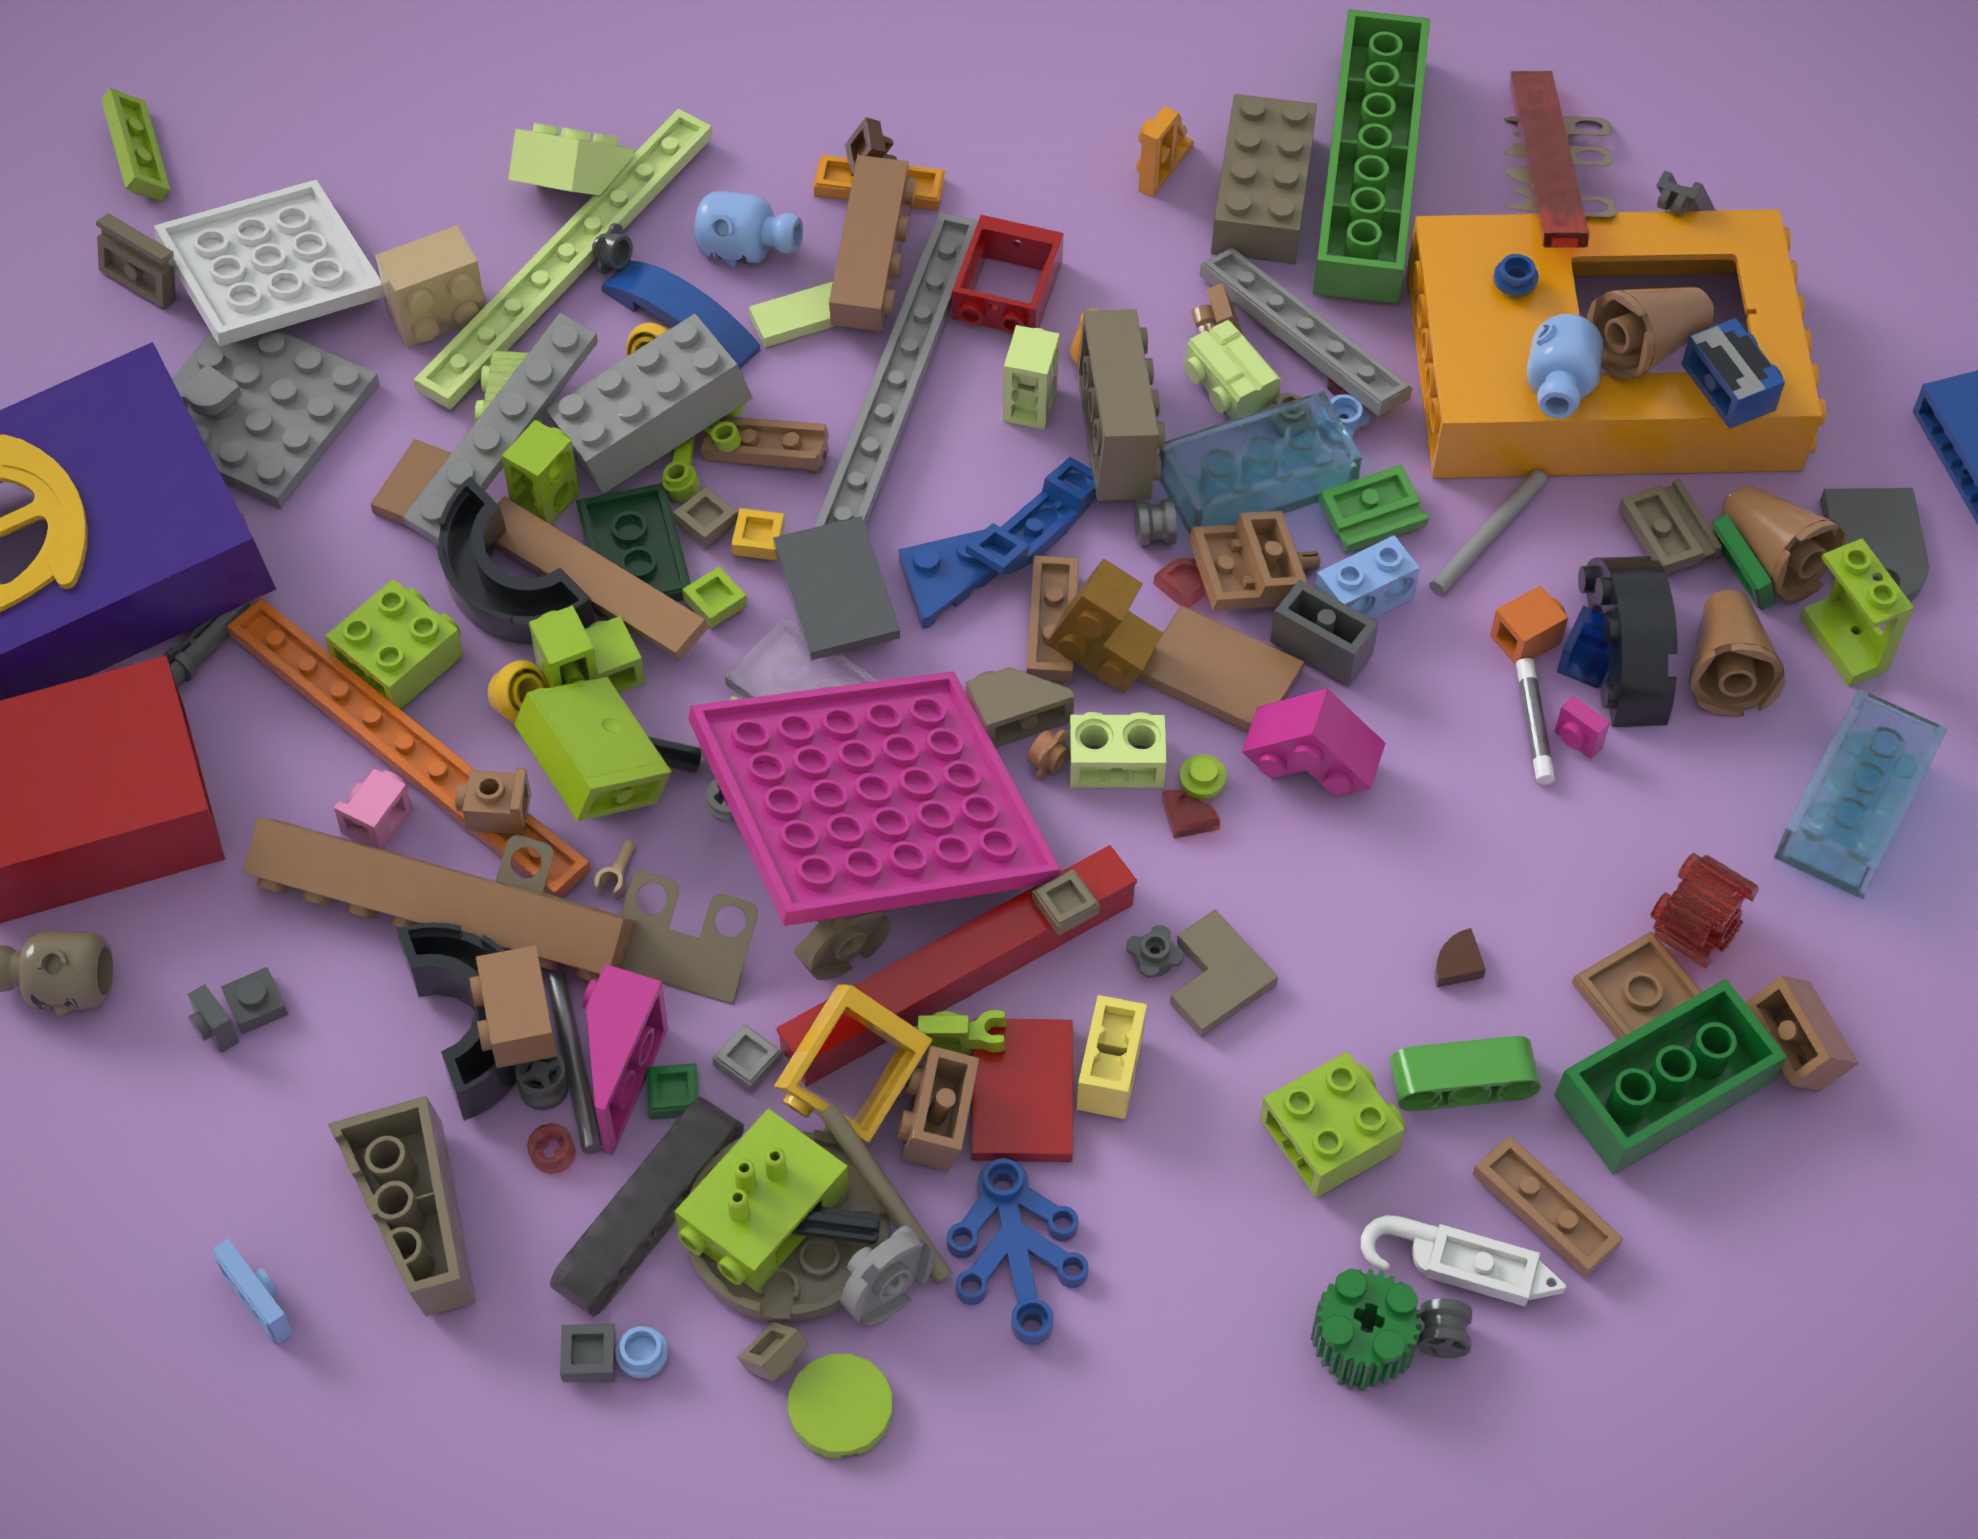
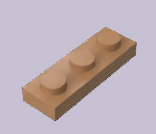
[1027,555,1079,682]
[1472,1135,1623,1278]

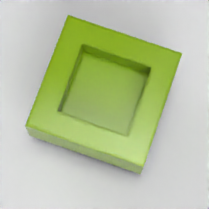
[682,566,748,629]

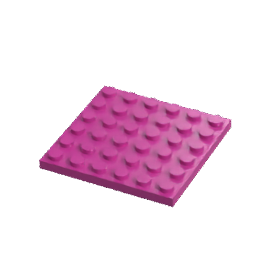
[688,671,1061,926]

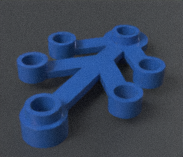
[947,1158,1088,1345]

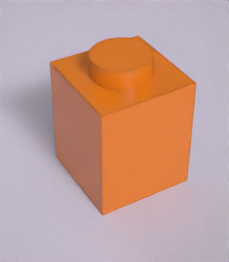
[1490,586,1569,665]

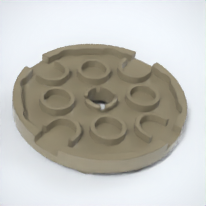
[688,1129,891,1323]

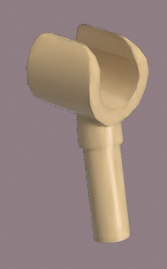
[594,840,636,900]

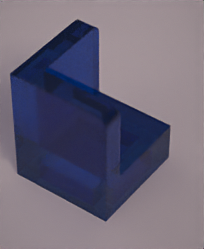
[1557,605,1609,688]

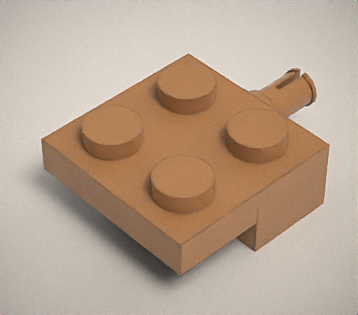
[1188,511,1321,611]

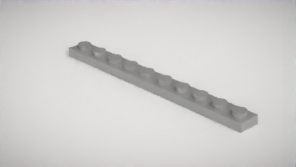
[814,212,978,528]

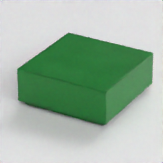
[646,1063,700,1120]

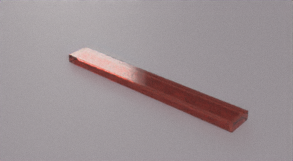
[1510,71,1589,248]

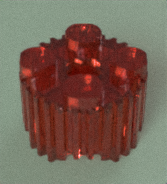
[1650,853,1759,968]

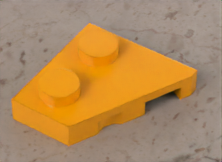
[1136,106,1194,197]

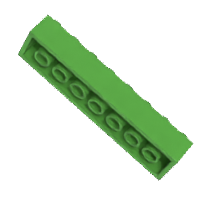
[1313,9,1431,304]

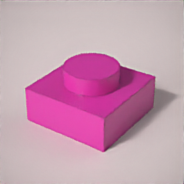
[1554,695,1610,759]

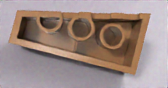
[829,155,916,332]

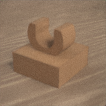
[1191,283,1243,335]

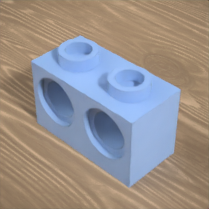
[1315,535,1420,619]

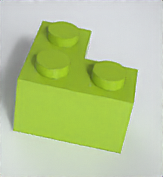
[529,605,645,693]

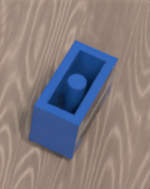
[1681,318,1785,429]

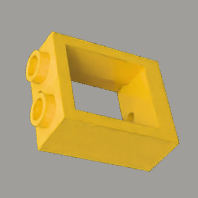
[774,984,933,1143]

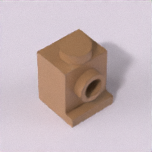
[455,768,531,835]

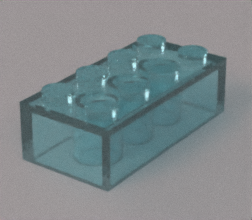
[1159,391,1362,534]
[1774,689,1948,899]

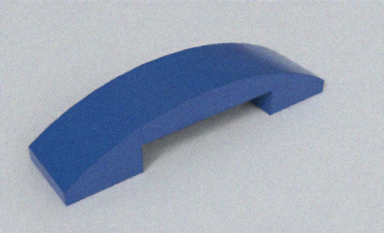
[601,260,761,369]
[965,457,1096,575]

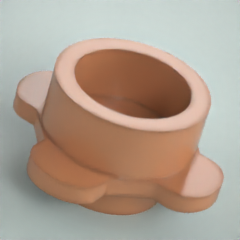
[1027,729,1069,780]

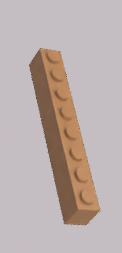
[242,817,635,981]

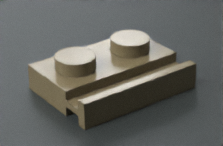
[96,213,175,309]
[1619,479,1722,575]

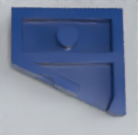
[898,529,998,629]

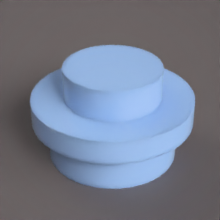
[615,1326,668,1379]

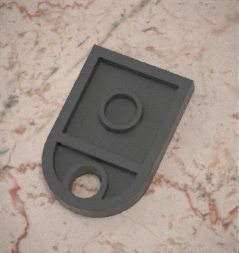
[1820,488,1929,602]

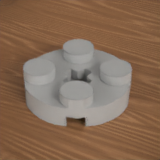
[840,1225,935,1325]

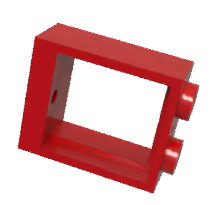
[952,215,1064,334]

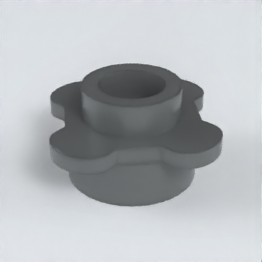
[592,223,633,274]
[1126,925,1184,977]

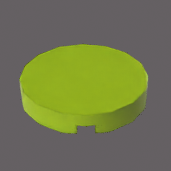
[788,1354,892,1458]

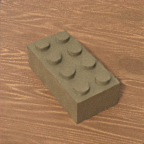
[1211,94,1317,264]
[1077,309,1165,501]

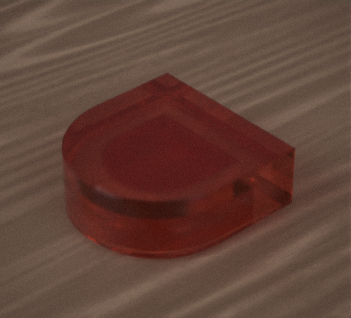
[1153,557,1206,608]

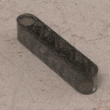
[550,1097,744,1317]

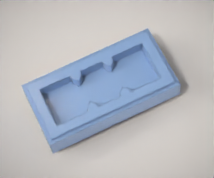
[212,1239,293,1345]

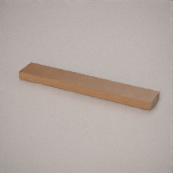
[495,496,709,661]

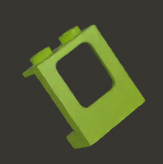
[1799,538,1914,687]

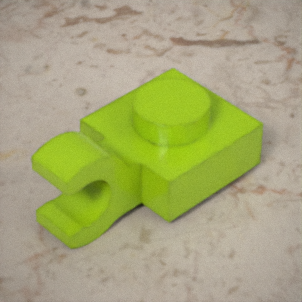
[918,1010,1007,1056]

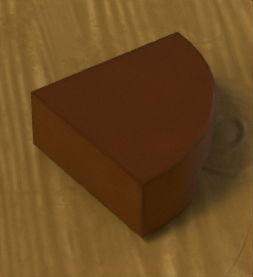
[1435,928,1486,987]

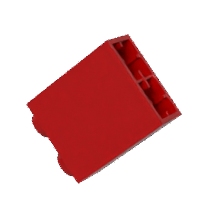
[0,655,225,923]

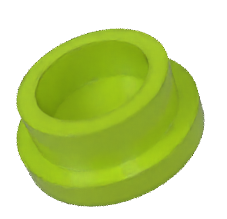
[1179,754,1227,800]

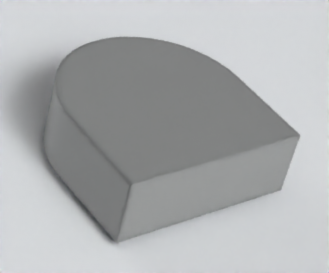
[185,364,242,416]

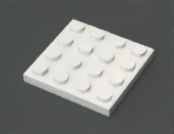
[154,180,384,347]

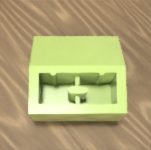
[508,123,635,195]

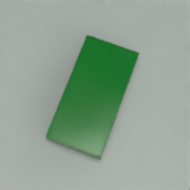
[1712,513,1775,610]

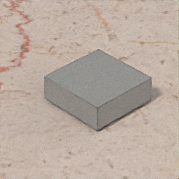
[712,1023,783,1093]

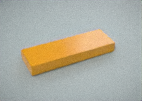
[814,155,945,211]

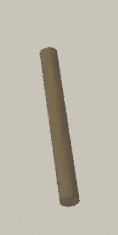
[819,1103,953,1284]

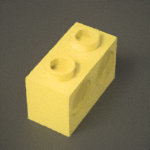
[1076,995,1147,1119]

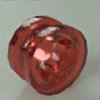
[527,1123,576,1174]

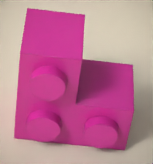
[1242,688,1386,797]

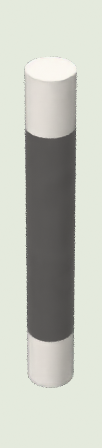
[1516,658,1555,785]

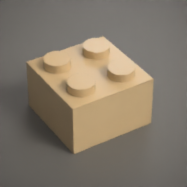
[375,225,485,348]

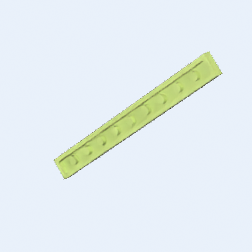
[413,109,713,410]

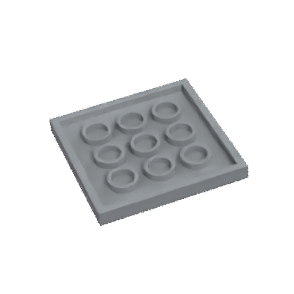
[172,329,379,509]

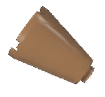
[1587,287,1714,380]
[1722,486,1848,602]
[1689,590,1785,717]

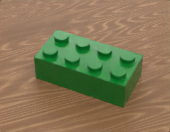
[1554,979,1787,1175]

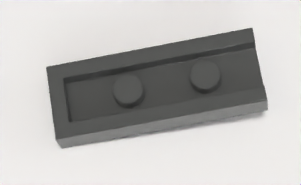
[1656,170,1715,216]

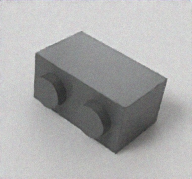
[1270,579,1379,686]

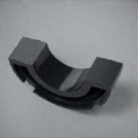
[437,476,596,644]
[1578,556,1678,727]
[396,922,517,1121]

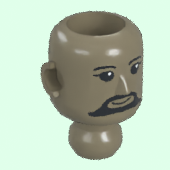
[0,931,113,1017]

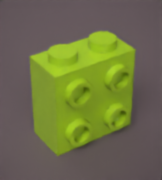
[325,579,464,710]
[1260,1051,1405,1198]

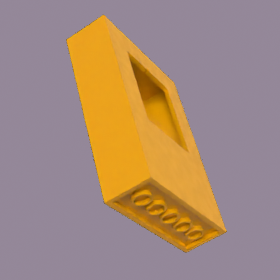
[1406,209,1826,478]

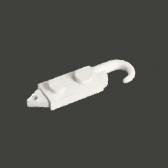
[1361,1215,1566,1307]

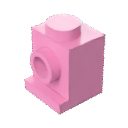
[334,769,412,849]

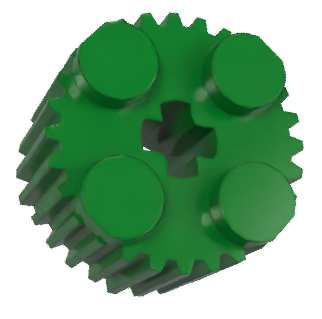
[1311,1269,1422,1392]

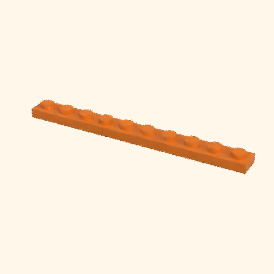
[227,598,591,898]

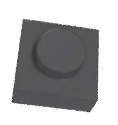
[221,967,288,1034]
[188,984,239,1053]
[560,1324,616,1382]

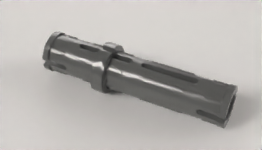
[163,602,251,687]

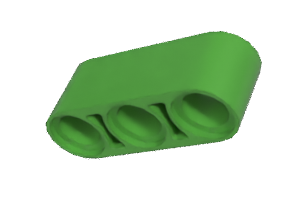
[1389,1036,1541,1111]

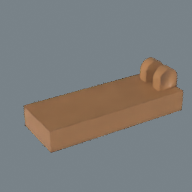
[700,416,829,474]

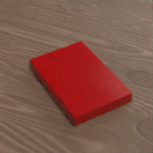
[971,1018,1073,1162]

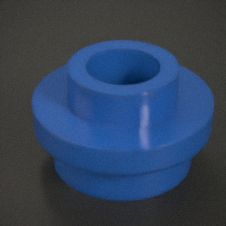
[1493,254,1539,296]

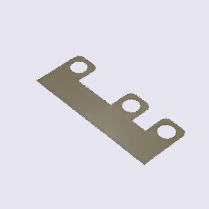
[495,835,758,1004]

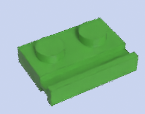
[1318,464,1429,554]

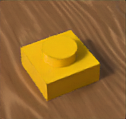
[731,508,785,561]

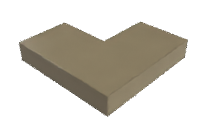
[1170,909,1278,1038]

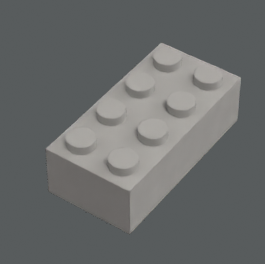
[545,314,753,494]

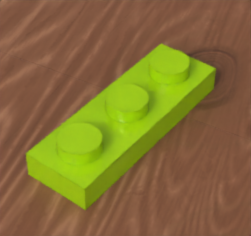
[101,88,171,201]

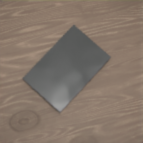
[773,516,900,661]

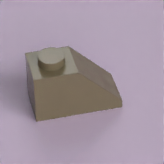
[966,667,1074,748]

